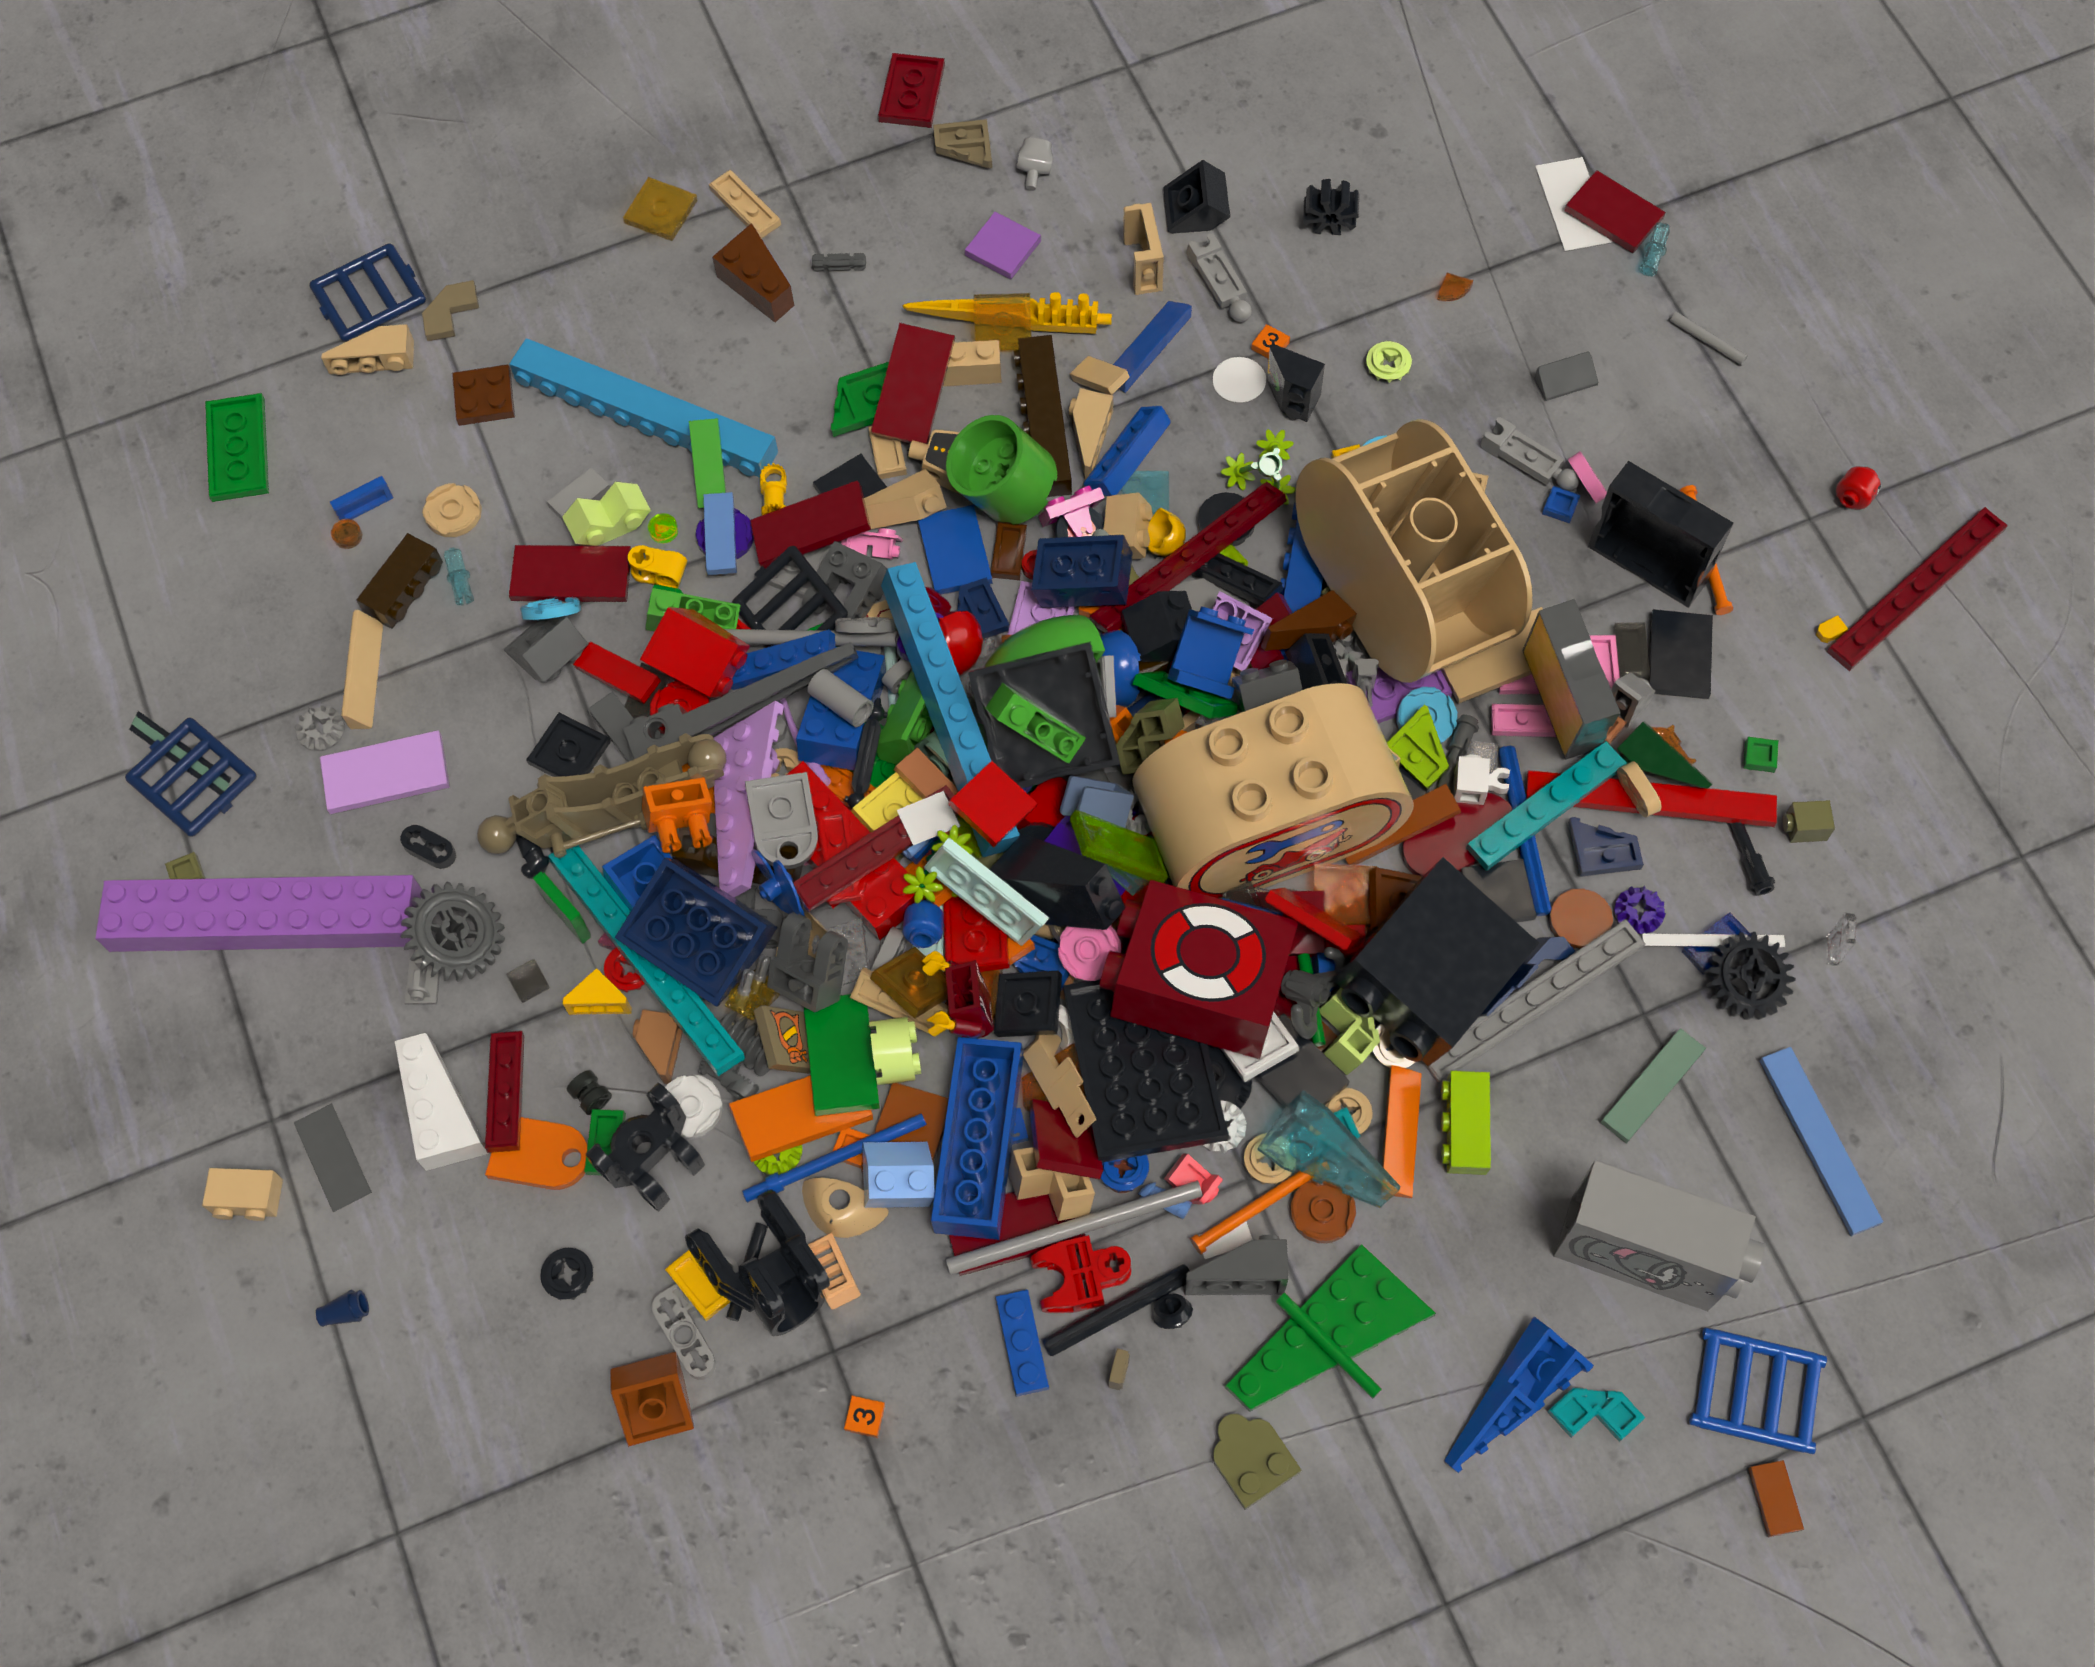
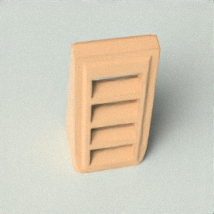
[808,1233,861,1309]

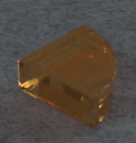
[1437,273,1473,301]

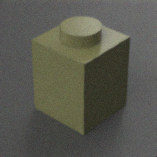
[1782,800,1835,843]

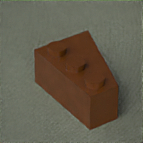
[712,223,795,323]

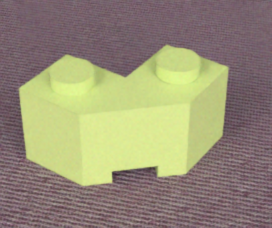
[562,482,651,546]
[1320,986,1380,1075]

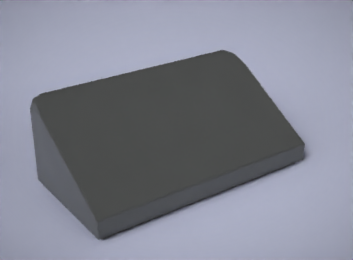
[1534,351,1599,401]

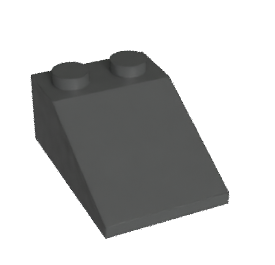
[1185,1235,1288,1295]

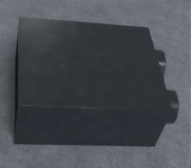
[1333,857,1539,1067]

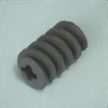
[720,1009,771,1076]

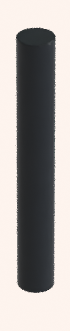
[726,1223,768,1322]

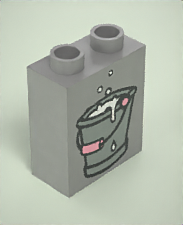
[1554,1160,1765,1312]

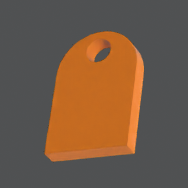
[485,1117,588,1190]

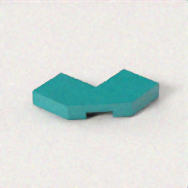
[1548,1388,1645,1442]

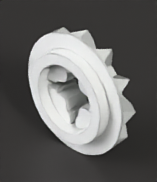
[1204,1100,1247,1153]

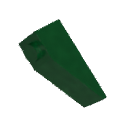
[1617,721,1713,789]

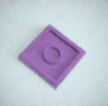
[965,212,1041,279]

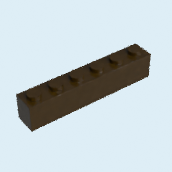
[1013,335,1072,497]

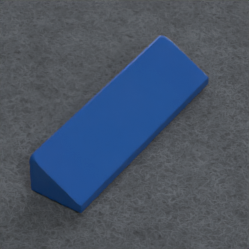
[1113,301,1192,393]
[1083,406,1171,496]

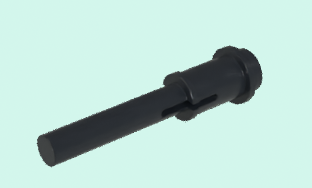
[1730,822,1775,895]

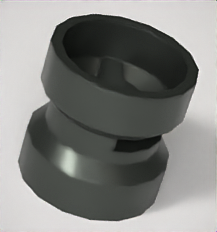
[567,1070,612,1115]

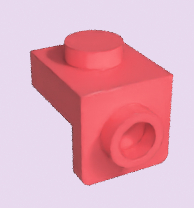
[1164,1153,1223,1205]

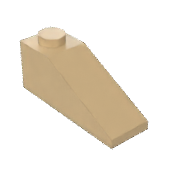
[1069,388,1113,480]
[864,469,947,529]

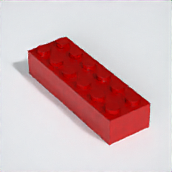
[786,761,927,940]

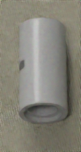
[808,669,874,727]

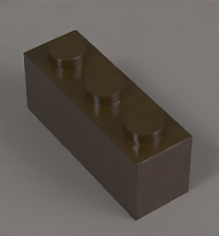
[356,533,443,629]

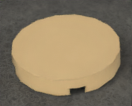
[422,483,482,537]

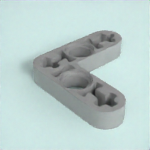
[652,1256,739,1380]

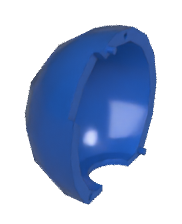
[1100,630,1141,707]

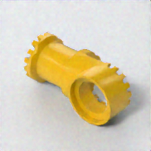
[760,463,787,515]

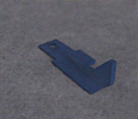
[1480,937,1576,1016]

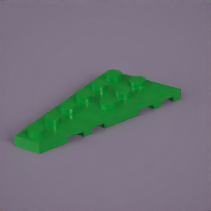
[1225,1244,1436,1412]

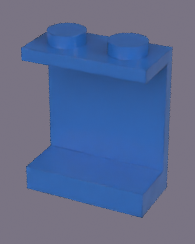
[1167,606,1254,699]

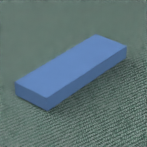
[703,492,737,575]

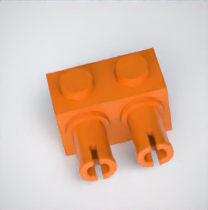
[642,777,712,853]

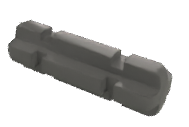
[812,253,866,271]

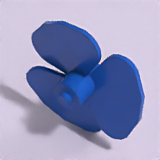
[751,849,805,916]

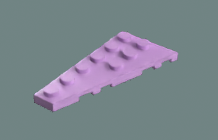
[714,701,784,897]

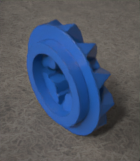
[1100,1155,1149,1193]

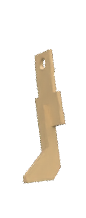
[1023,1034,1096,1138]

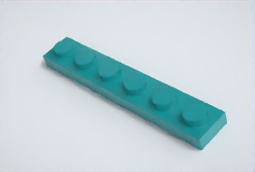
[1466,741,1627,871]

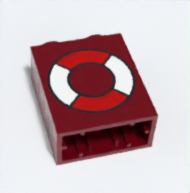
[1099,879,1298,1059]

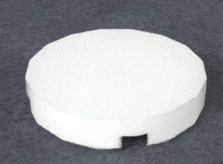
[665,1075,723,1139]

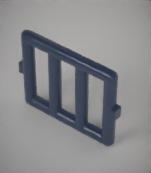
[309,243,426,342]
[125,718,256,837]

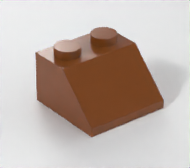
[610,1352,694,1447]

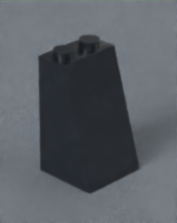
[989,834,1126,930]

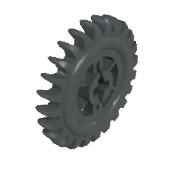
[400,882,505,982]

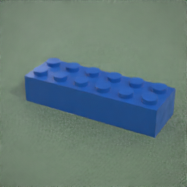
[931,1037,1024,1240]

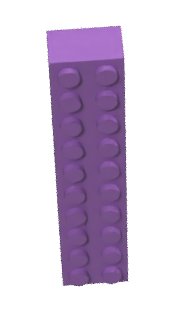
[95,875,422,952]

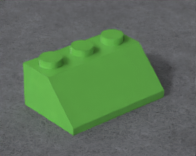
[877,670,933,765]

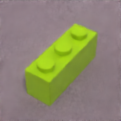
[1441,1071,1491,1175]

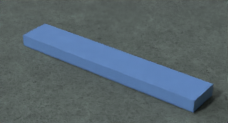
[1760,1047,1883,1236]

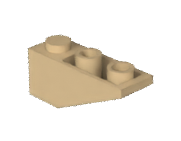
[321,324,414,375]

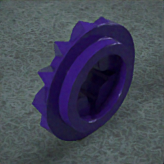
[1614,886,1666,934]

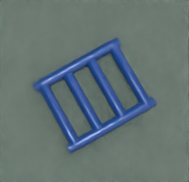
[1689,1328,1827,1454]

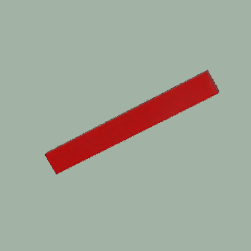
[1526,770,1777,827]

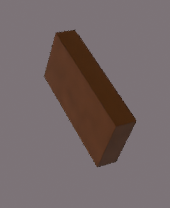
[991,522,1027,580]

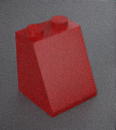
[640,607,750,697]

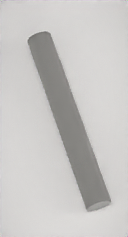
[1670,312,1748,365]

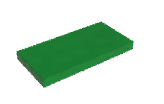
[205,393,269,502]
[804,994,880,1116]

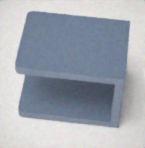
[1060,775,1134,834]

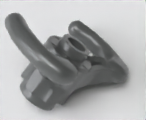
[1281,947,1347,1039]

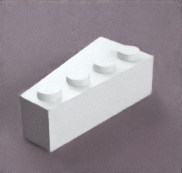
[395,1033,489,1171]

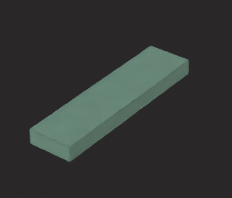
[1601,1028,1706,1144]

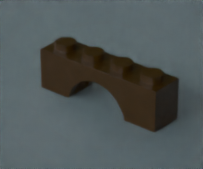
[672,828,803,884]

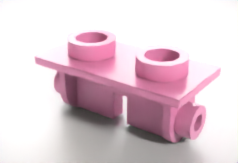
[841,528,903,560]

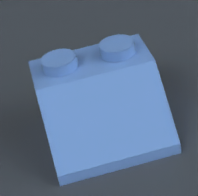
[862,1142,935,1208]

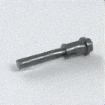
[1437,715,1479,788]

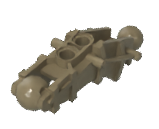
[477,733,726,858]

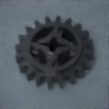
[1705,932,1796,1020]

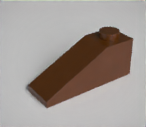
[1261,590,1357,651]

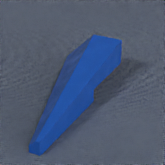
[1444,1317,1594,1473]

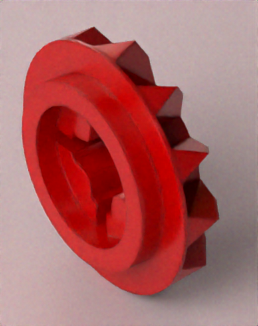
[604,947,645,993]

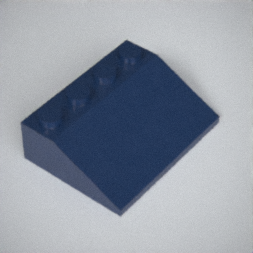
[615,858,778,1007]

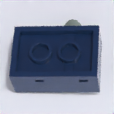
[1031,529,1133,608]

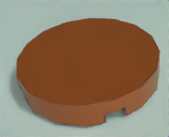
[1549,888,1613,949]
[1290,1178,1356,1243]

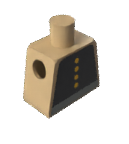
[908,430,962,495]

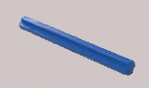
[1498,745,1551,917]

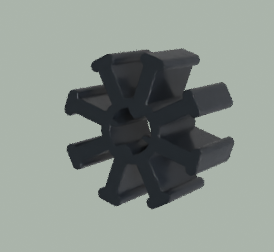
[1303,179,1359,235]

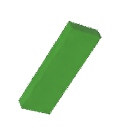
[689,418,726,508]

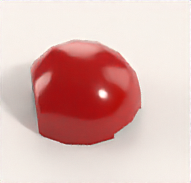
[939,611,983,676]

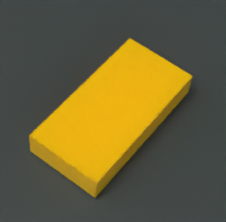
[665,1250,731,1322]

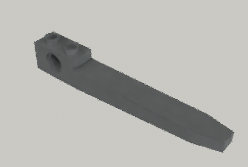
[623,642,859,759]

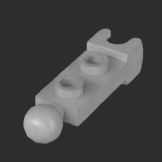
[1187,233,1252,322]
[1481,417,1580,491]

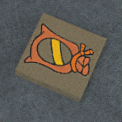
[754,1005,811,1074]

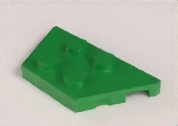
[831,362,889,437]

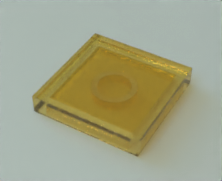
[623,177,698,241]
[973,293,1032,351]

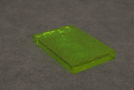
[1070,810,1168,883]

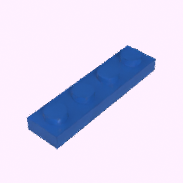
[731,630,835,690]

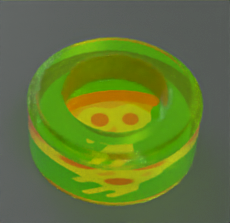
[648,513,678,544]

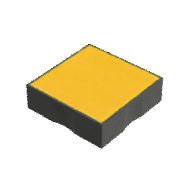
[1522,599,1620,760]

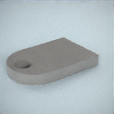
[745,772,818,869]

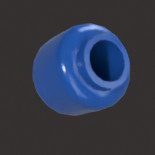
[902,900,944,948]

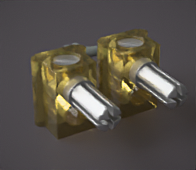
[725,955,780,1021]

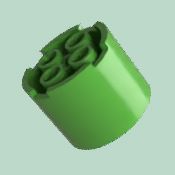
[946,415,1057,525]

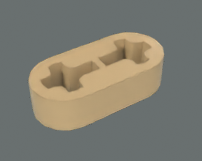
[1617,761,1662,817]

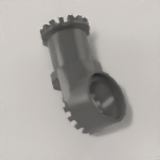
[698,1058,759,1100]

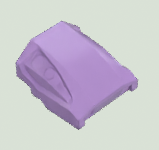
[1212,591,1273,671]

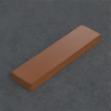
[1345,784,1461,868]

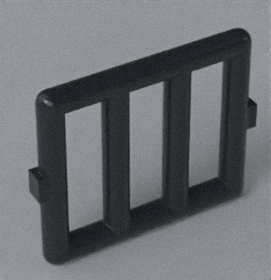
[732,546,848,648]

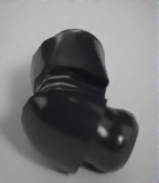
[516,834,549,879]

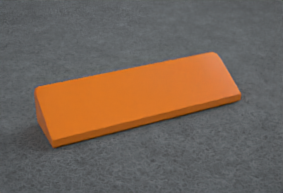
[1379,1065,1422,1198]

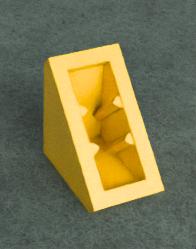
[563,968,632,1015]

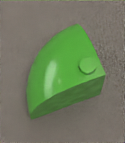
[985,615,1105,667]

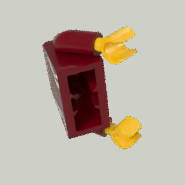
[922,951,994,1039]

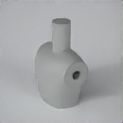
[1016,137,1053,190]

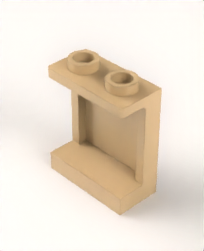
[1123,203,1164,295]

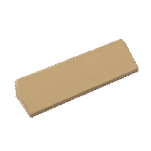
[341,610,383,729]

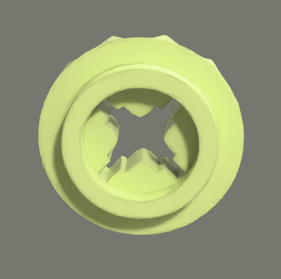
[1366,341,1412,383]

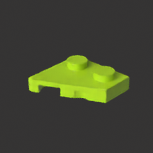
[1387,704,1449,789]

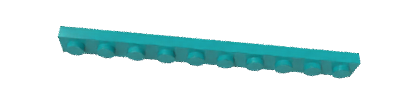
[548,845,745,1076]

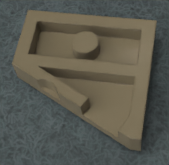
[933,119,992,168]

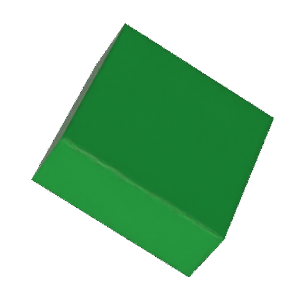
[1743,736,1779,773]

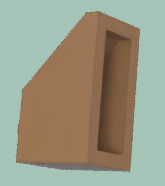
[633,1010,683,1084]

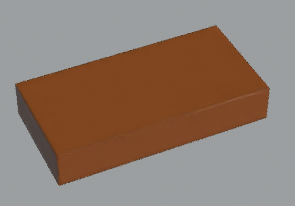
[1748,1460,1804,1538]

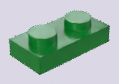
[584,1109,626,1176]

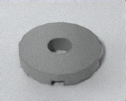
[835,617,895,633]

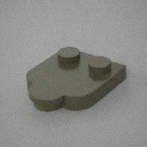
[1213,1414,1302,1510]

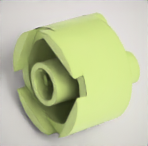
[869,1017,921,1085]

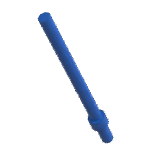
[742,1113,927,1203]

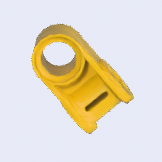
[628,545,687,588]

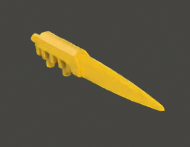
[902,292,1112,334]

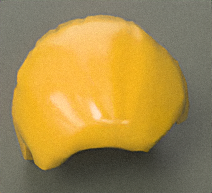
[1147,507,1186,556]

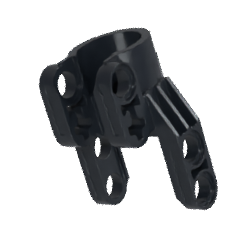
[585,1083,705,1212]
[685,1189,830,1336]

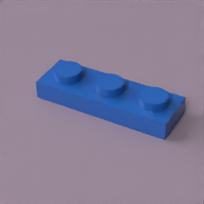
[996,1290,1049,1397]

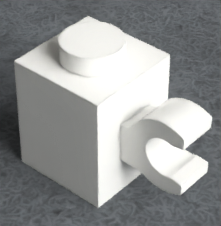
[1453,754,1510,805]

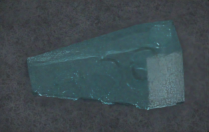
[1257,1090,1401,1208]

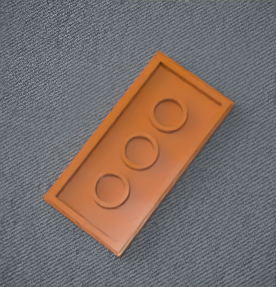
[729,1075,873,1162]

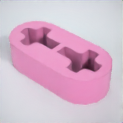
[1568,451,1607,503]

